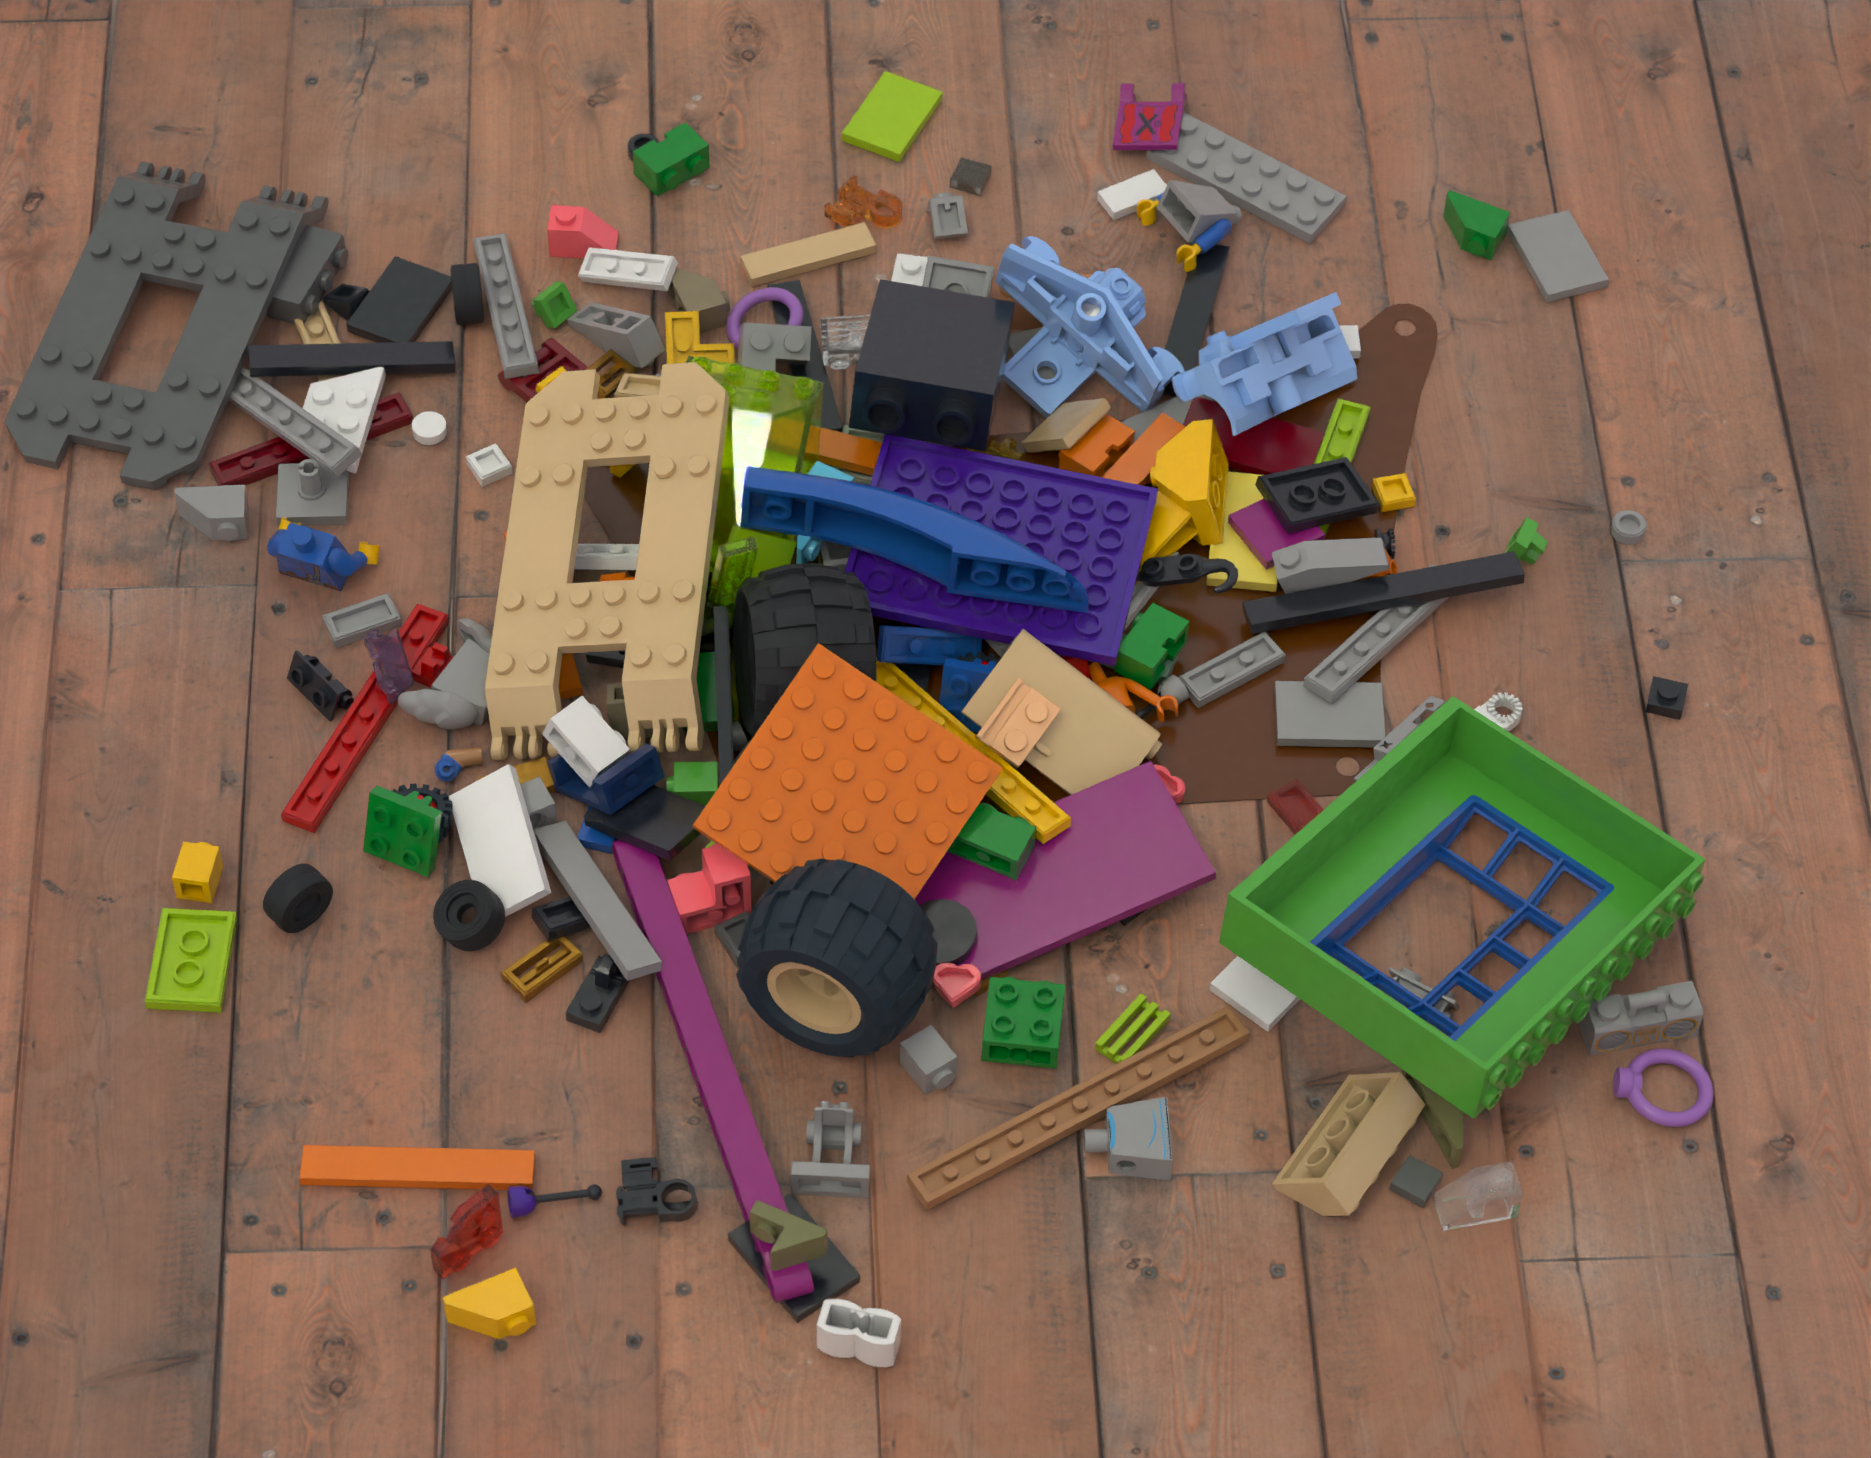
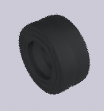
[450,263,484,325]
[263,863,333,933]
[433,880,505,951]

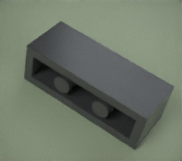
[267,225,348,324]

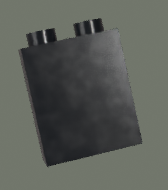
[848,279,1015,451]

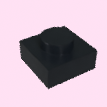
[1645,676,1688,720]

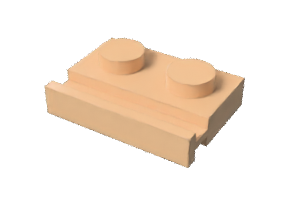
[975,678,1061,769]

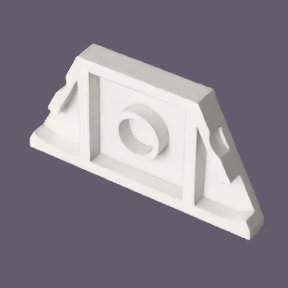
[303,367,386,473]

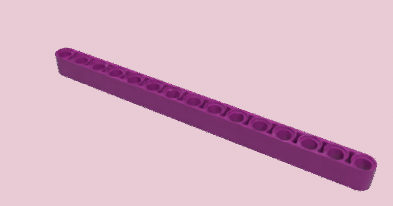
[612,840,814,1303]

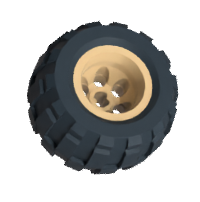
[736,858,937,1058]

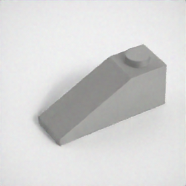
[567,302,666,368]
[1272,538,1390,594]

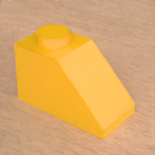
[442,1268,536,1339]

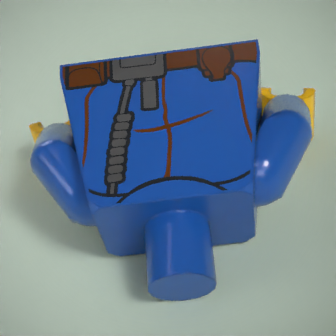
[267,517,380,591]

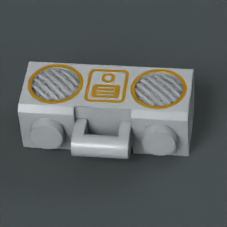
[1578,981,1703,1056]

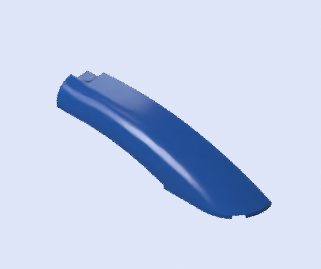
[740,466,1089,613]

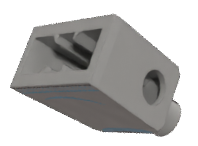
[1084,1097,1173,1180]

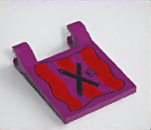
[1112,83,1187,150]

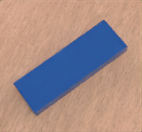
[877,625,983,665]

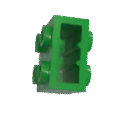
[981,977,1065,1069]

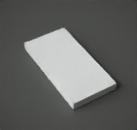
[449,764,551,917]

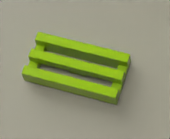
[1095,993,1171,1064]

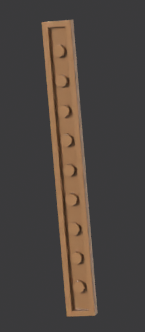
[907,1006,1249,1210]

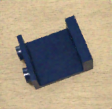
[547,743,665,815]

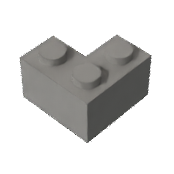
[737,322,811,396]

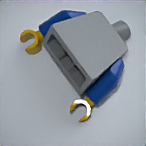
[1136,180,1241,272]

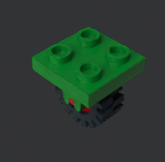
[363,783,452,877]

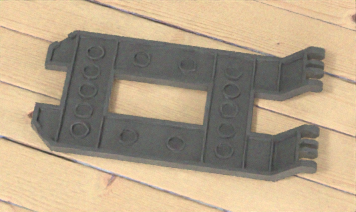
[4,162,328,490]

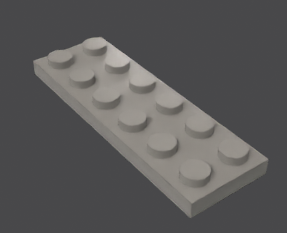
[1146,112,1347,244]

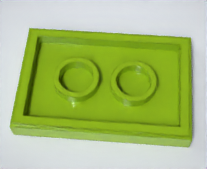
[842,71,943,162]
[145,908,238,1013]

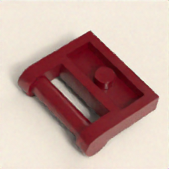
[498,338,588,402]

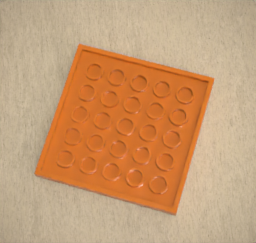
[692,643,1003,899]

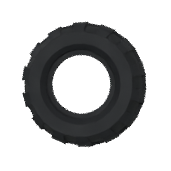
[733,563,877,737]

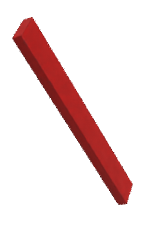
[281,603,449,833]

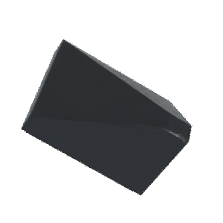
[322,284,369,321]

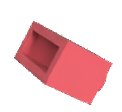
[547,205,619,259]

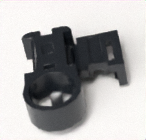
[616,1157,698,1226]

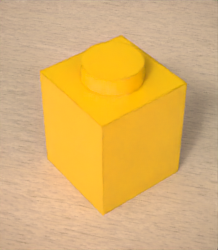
[172,841,223,903]

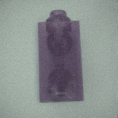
[364,628,414,704]

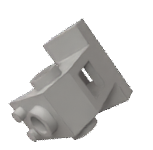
[791,1101,870,1198]

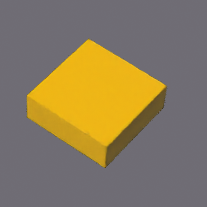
[1372,473,1416,512]

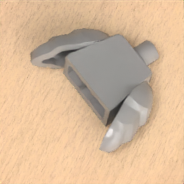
[398,617,492,730]

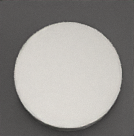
[412,411,447,445]

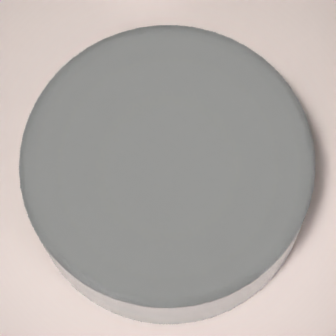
[1611,510,1647,545]

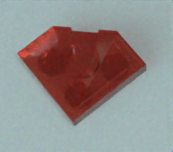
[430,1184,503,1279]

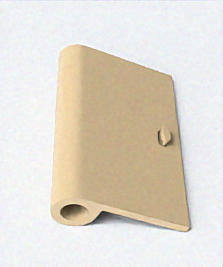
[961,629,1162,795]

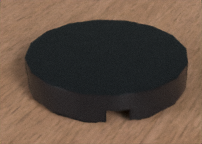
[919,899,978,966]

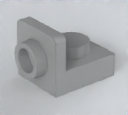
[927,192,968,240]

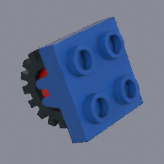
[939,652,1001,733]

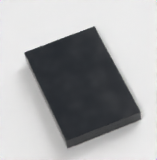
[346,256,452,343]
[1255,457,1379,533]
[584,785,705,861]
[728,1193,860,1323]

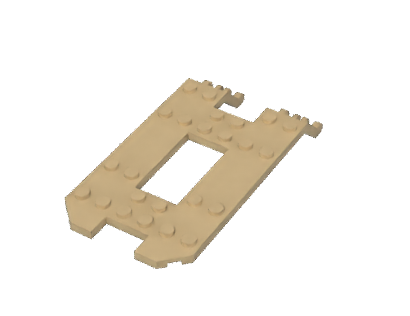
[484,362,730,760]

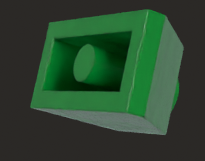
[1443,190,1510,261]

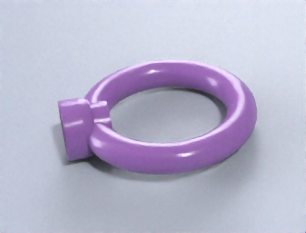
[726,287,803,349]
[1613,1048,1714,1127]

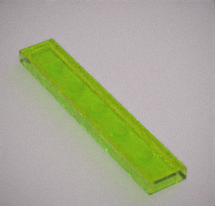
[703,537,758,620]

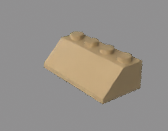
[1272,1072,1426,1216]

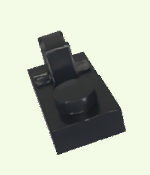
[566,954,630,1033]

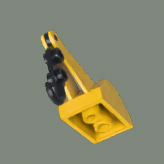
[1135,419,1238,594]

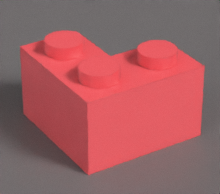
[667,844,752,934]

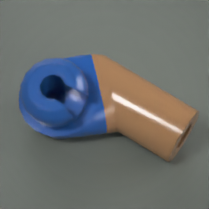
[435,746,483,782]

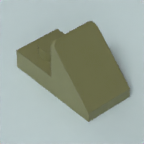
[750,1200,828,1271]

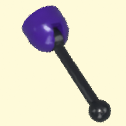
[507,1184,602,1218]

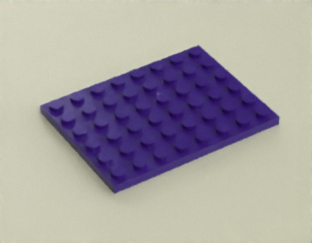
[844,434,1158,666]

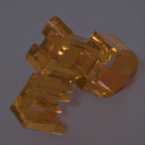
[825,176,902,228]

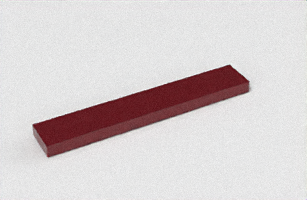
[209,392,413,486]

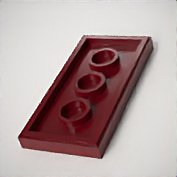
[1183,397,1325,475]

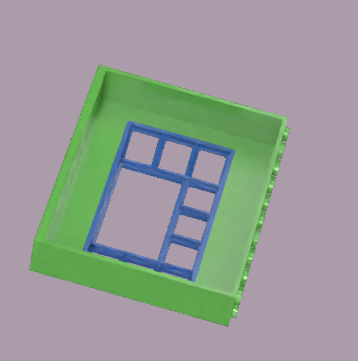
[1219,696,1706,1119]

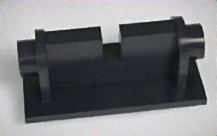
[287,650,354,721]

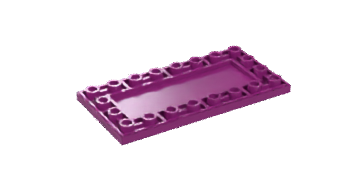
[915,761,1216,981]

